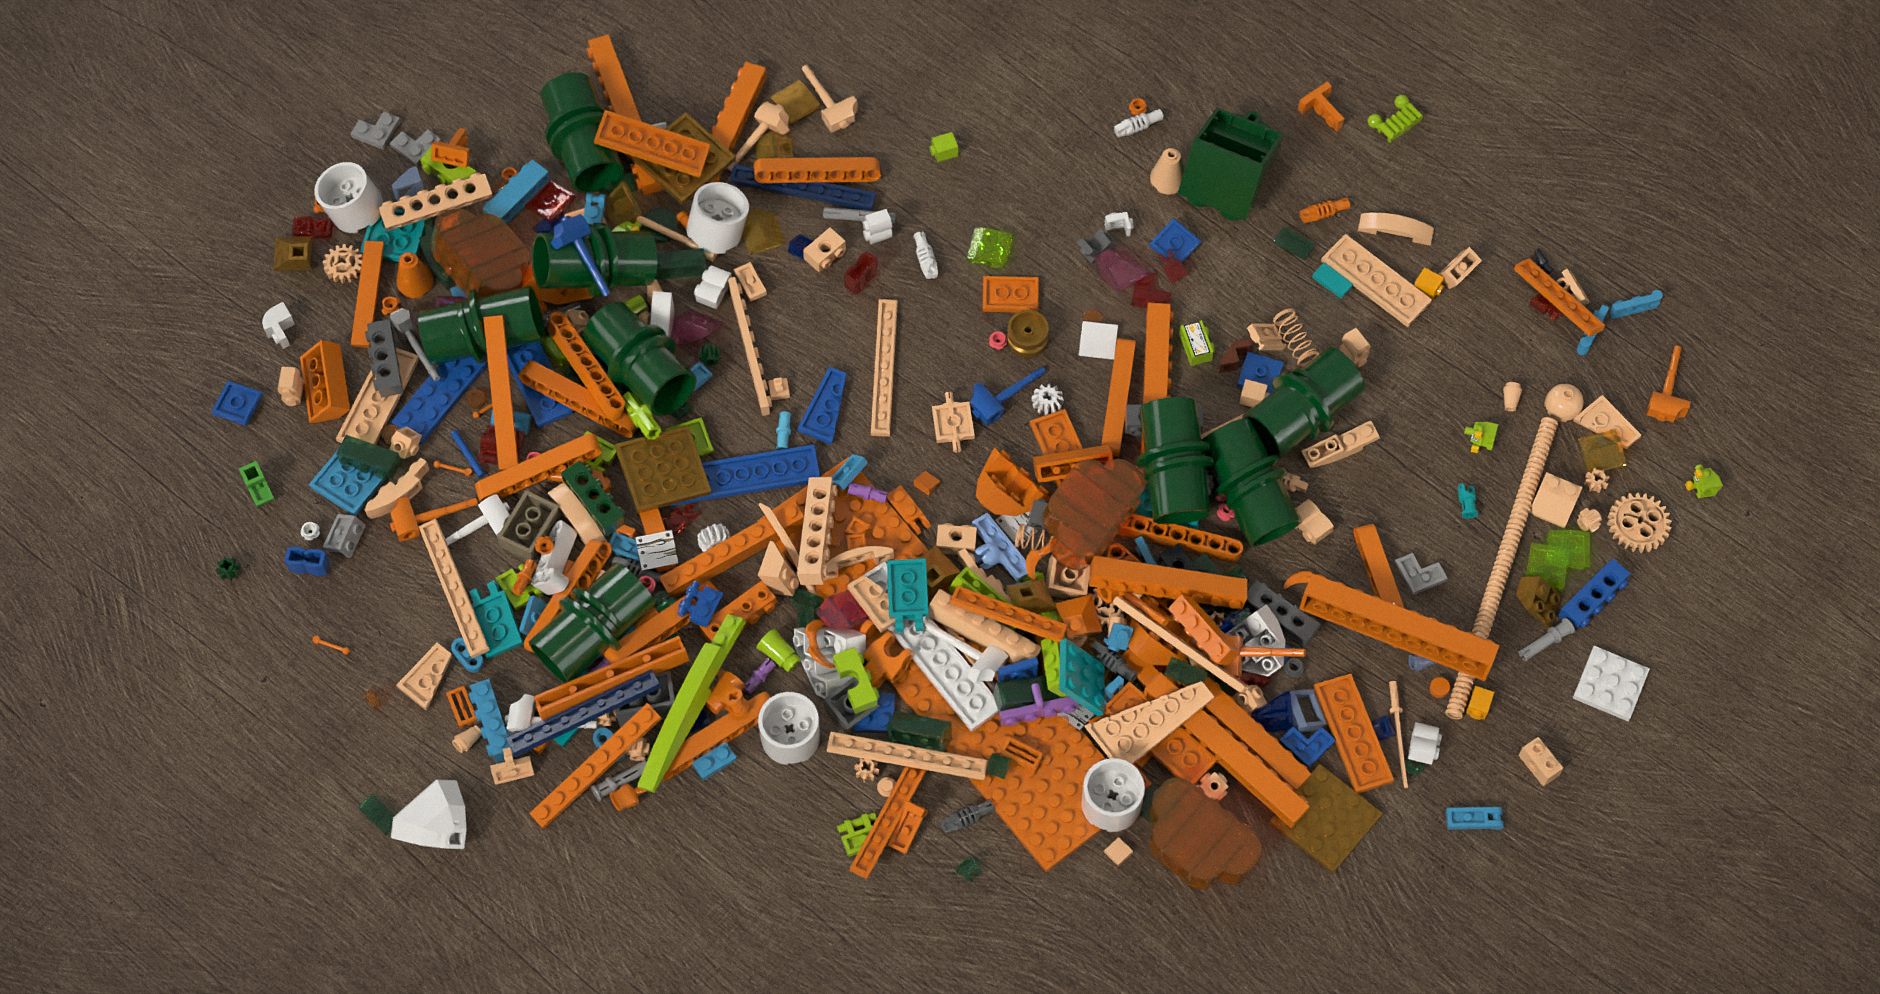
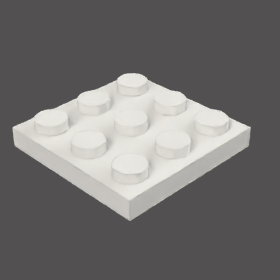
[1573,646,1649,722]

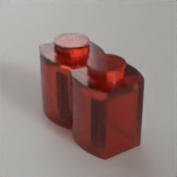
[844,251,878,294]

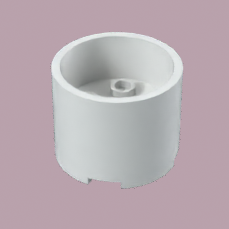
[315,162,383,233]
[686,182,749,254]
[758,692,820,765]
[1081,758,1145,832]

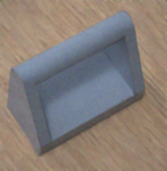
[392,166,424,203]
[1284,689,1328,734]

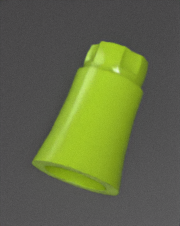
[756,628,801,673]

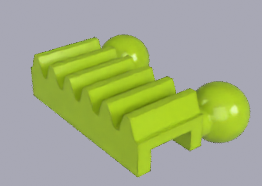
[1368,95,1423,143]

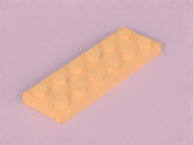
[1321,234,1432,327]
[336,348,419,454]

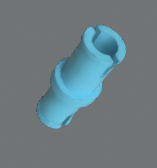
[776,411,791,450]

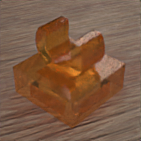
[489,177,508,199]

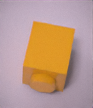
[1414,267,1444,300]
[1466,686,1494,720]

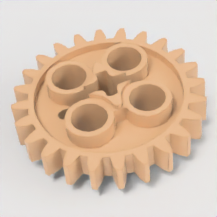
[1607,492,1672,553]

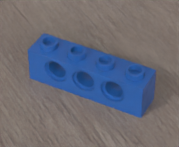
[1558,559,1630,631]

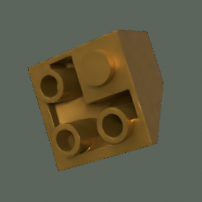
[273,236,313,271]
[919,545,961,597]
[1516,576,1562,629]
[1006,579,1056,613]

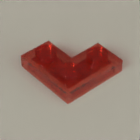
[1131,270,1171,309]

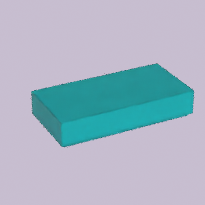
[1312,263,1353,299]

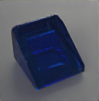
[788,234,813,259]
[1371,715,1397,741]

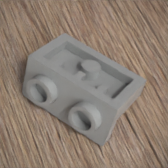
[323,514,365,558]

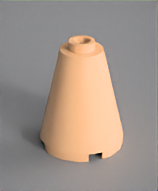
[1150,148,1185,195]

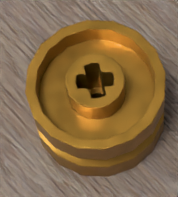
[1007,310,1049,358]

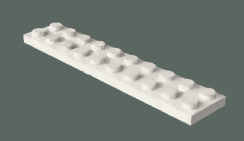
[865,561,1003,732]

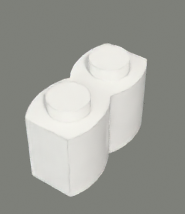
[863,209,892,244]
[694,265,732,309]
[1408,722,1442,765]

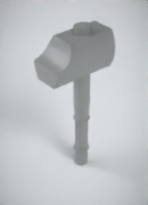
[390,308,441,382]

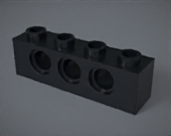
[1158,543,1222,616]

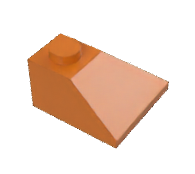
[1054,594,1102,640]

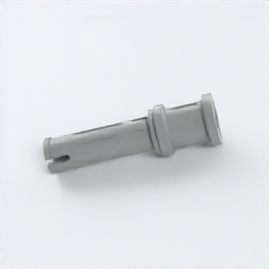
[1519,618,1575,661]
[591,760,647,802]

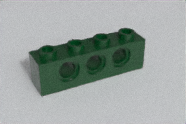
[561,460,625,536]

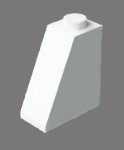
[650,291,675,338]

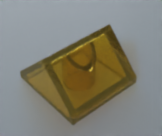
[755,130,793,160]
[604,181,642,228]
[742,209,785,255]
[1578,429,1626,473]

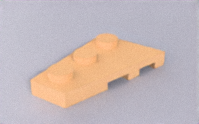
[1573,395,1641,449]
[847,575,895,632]
[397,643,452,711]

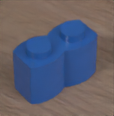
[284,547,330,576]

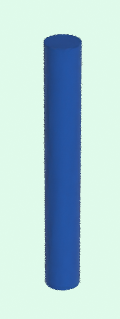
[450,430,485,478]

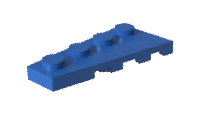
[797,367,847,445]

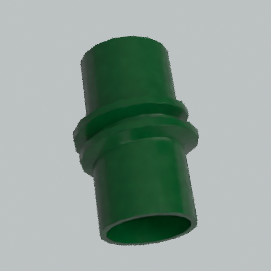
[540,72,624,193]
[532,223,657,297]
[418,286,545,366]
[583,302,697,416]
[1242,347,1365,458]
[1136,397,1214,525]
[1202,418,1302,547]
[529,562,656,684]

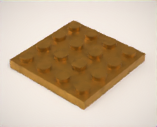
[632,112,736,205]
[615,425,711,514]
[1269,764,1383,874]

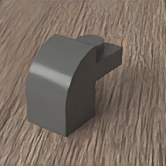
[1077,229,1118,263]

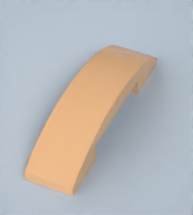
[1358,213,1434,245]
[548,482,607,545]
[824,546,894,581]

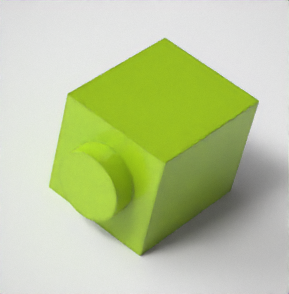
[929,132,958,162]

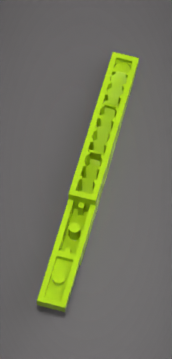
[637,614,746,793]

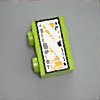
[1179,320,1215,366]

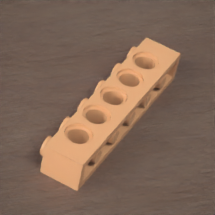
[379,173,493,231]
[797,477,837,585]

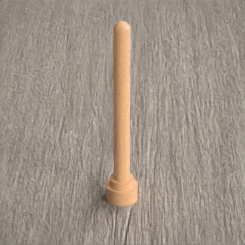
[637,216,717,262]

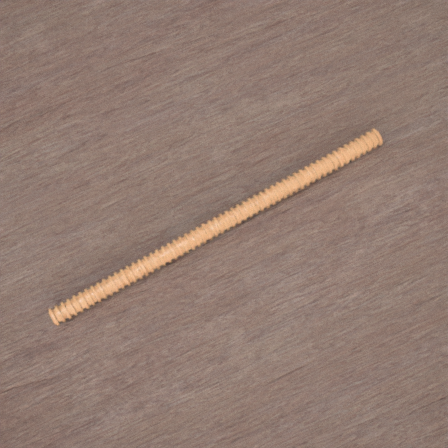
[1445,417,1558,719]

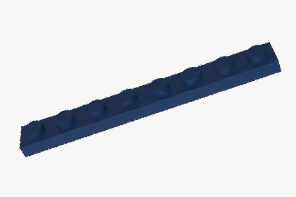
[730,164,876,211]
[506,669,661,757]

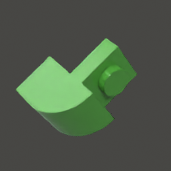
[239,461,275,507]

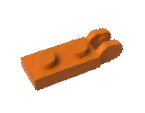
[886,485,931,535]

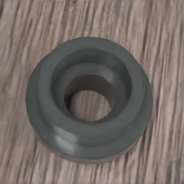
[1284,658,1304,677]

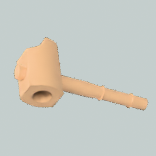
[802,65,858,132]
[726,102,789,172]

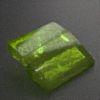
[966,228,1014,268]
[1547,530,1590,570]
[1526,543,1570,590]

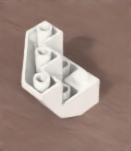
[1225,604,1285,676]
[793,627,866,698]
[391,779,466,849]

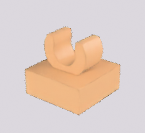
[768,378,790,401]

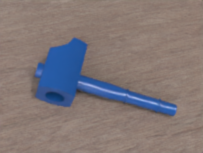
[551,214,610,297]
[970,367,1046,426]

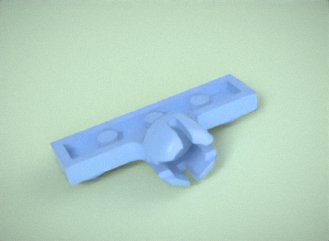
[971,513,1028,582]

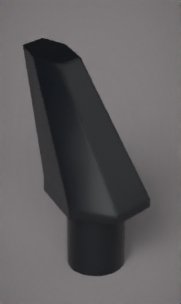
[1534,248,1554,274]

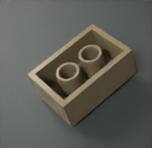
[497,490,562,561]

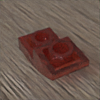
[291,216,334,238]
[1229,672,1273,692]

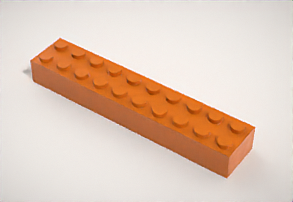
[1299,573,1499,681]

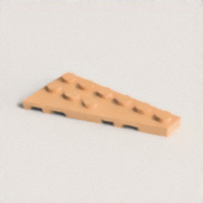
[1084,681,1215,765]

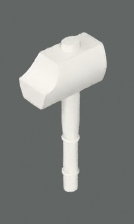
[445,494,511,546]
[924,621,1008,683]
[505,694,597,737]

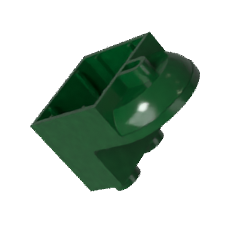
[1177,107,1284,221]

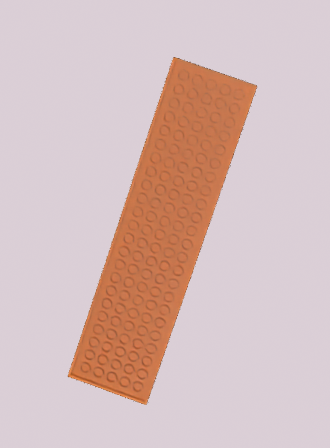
[757,457,1116,872]

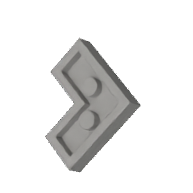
[351,112,401,150]
[390,130,442,167]
[1394,553,1448,595]

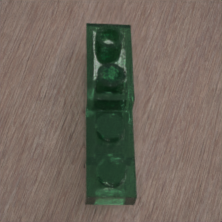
[419,219,453,290]

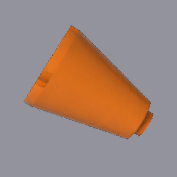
[396,252,434,298]

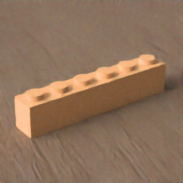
[929,589,1042,664]

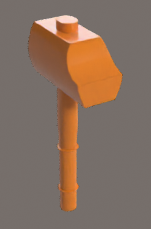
[1646,346,1691,422]
[389,497,478,542]
[1097,588,1168,626]
[1218,635,1306,677]

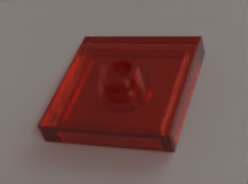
[525,180,576,222]

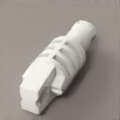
[1114,109,1163,137]
[914,232,938,279]

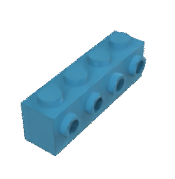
[482,160,551,230]
[469,679,515,763]

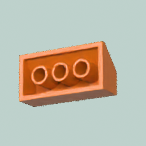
[300,340,350,423]

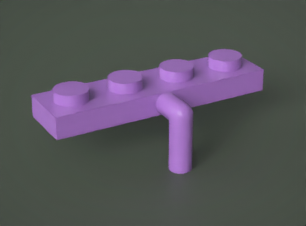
[999,683,1079,726]

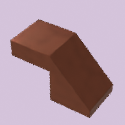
[1219,338,1254,373]

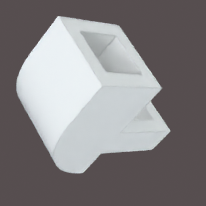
[262,302,295,349]

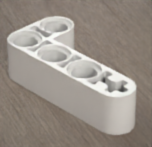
[531,520,577,595]

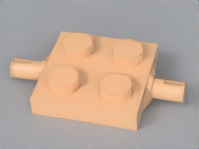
[932,392,975,453]

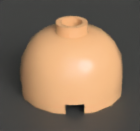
[1544,384,1584,422]

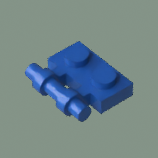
[677,581,723,628]

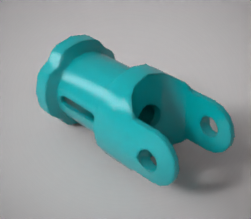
[1458,483,1478,519]

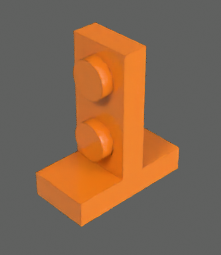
[1298,81,1344,132]
[431,128,470,168]
[888,801,929,854]

